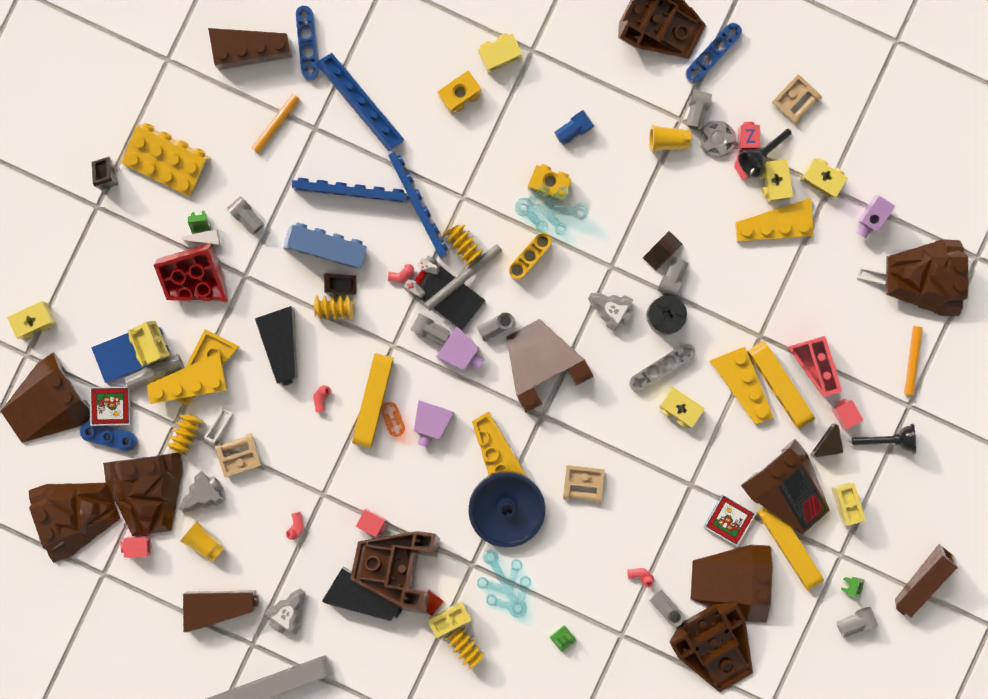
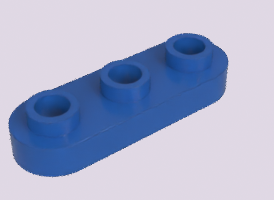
[80,422,138,451]

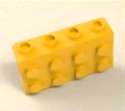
[121,123,210,197]

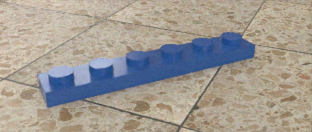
[316,53,404,152]
[388,152,448,259]
[291,177,408,203]

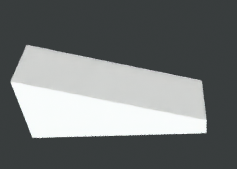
[181,229,221,246]
[856,266,886,286]
[204,407,233,447]

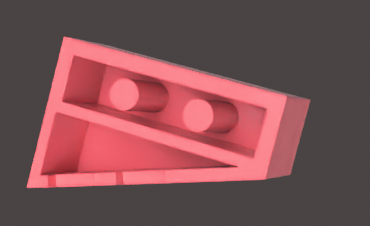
[787,336,842,397]

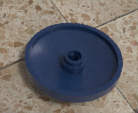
[468,471,546,547]

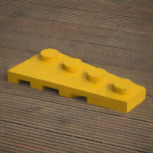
[735,198,814,242]
[176,329,240,406]
[709,346,774,425]
[147,352,227,404]
[472,411,528,477]

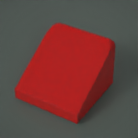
[426,589,444,616]

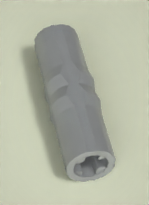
[125,354,185,392]

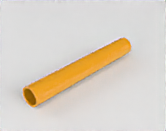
[252,94,300,154]
[904,326,923,396]

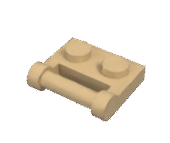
[771,74,822,126]
[215,433,262,478]
[563,465,605,504]

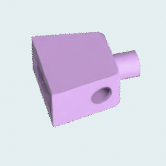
[856,195,896,239]
[436,326,484,370]
[414,400,454,448]

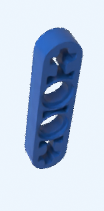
[295,5,319,81]
[685,23,742,83]

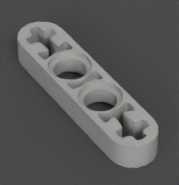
[629,344,695,391]

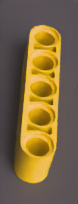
[747,341,815,429]
[352,353,394,449]
[757,507,825,591]

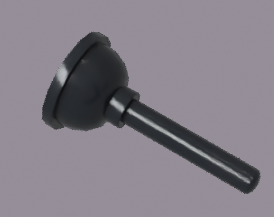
[738,129,792,178]
[851,423,916,454]

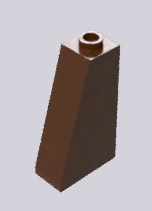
[895,544,958,618]
[183,590,259,633]

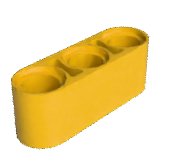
[509,233,551,280]

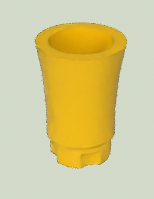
[649,125,691,152]
[179,521,224,562]

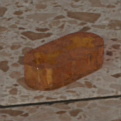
[381,402,405,437]

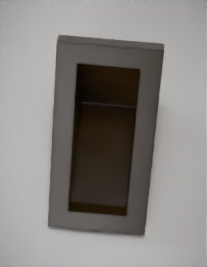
[91,156,119,190]
[643,231,683,271]
[324,273,356,295]
[810,423,843,457]

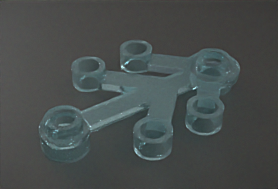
[514,185,589,236]
[477,549,531,618]

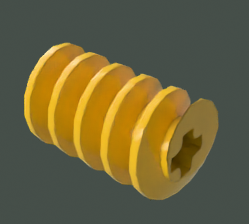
[444,224,484,266]
[314,295,354,320]
[166,413,204,456]
[443,627,485,670]

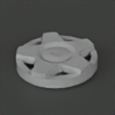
[700,121,736,157]

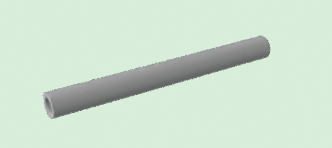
[424,244,502,311]

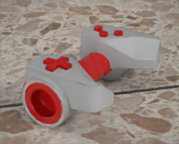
[404,255,440,298]

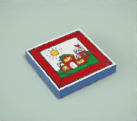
[90,387,130,426]
[703,494,756,546]

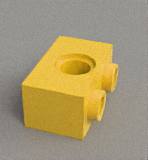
[437,70,482,114]
[527,164,572,202]

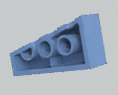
[283,222,367,269]

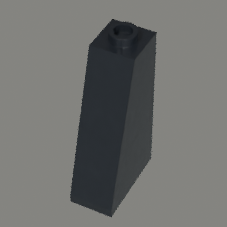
[254,306,297,386]
[322,566,403,621]

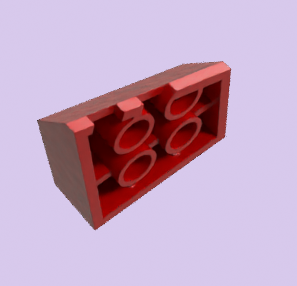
[153,243,228,302]

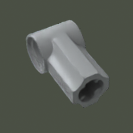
[685,89,712,130]
[226,196,265,235]
[657,257,689,297]
[477,312,515,342]
[410,313,451,345]
[649,589,684,626]
[836,607,878,638]

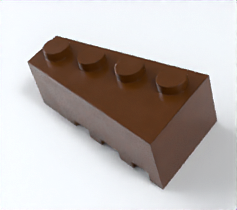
[208,28,293,70]

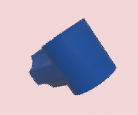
[554,110,595,146]

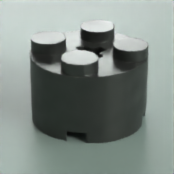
[646,295,687,335]

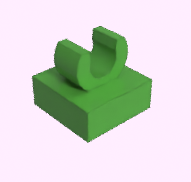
[187,210,211,234]
[841,577,865,598]
[549,625,576,652]

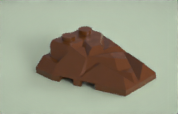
[886,239,969,316]
[103,452,183,536]
[28,482,121,563]

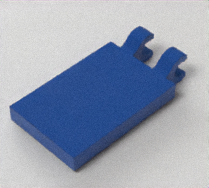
[91,327,170,383]

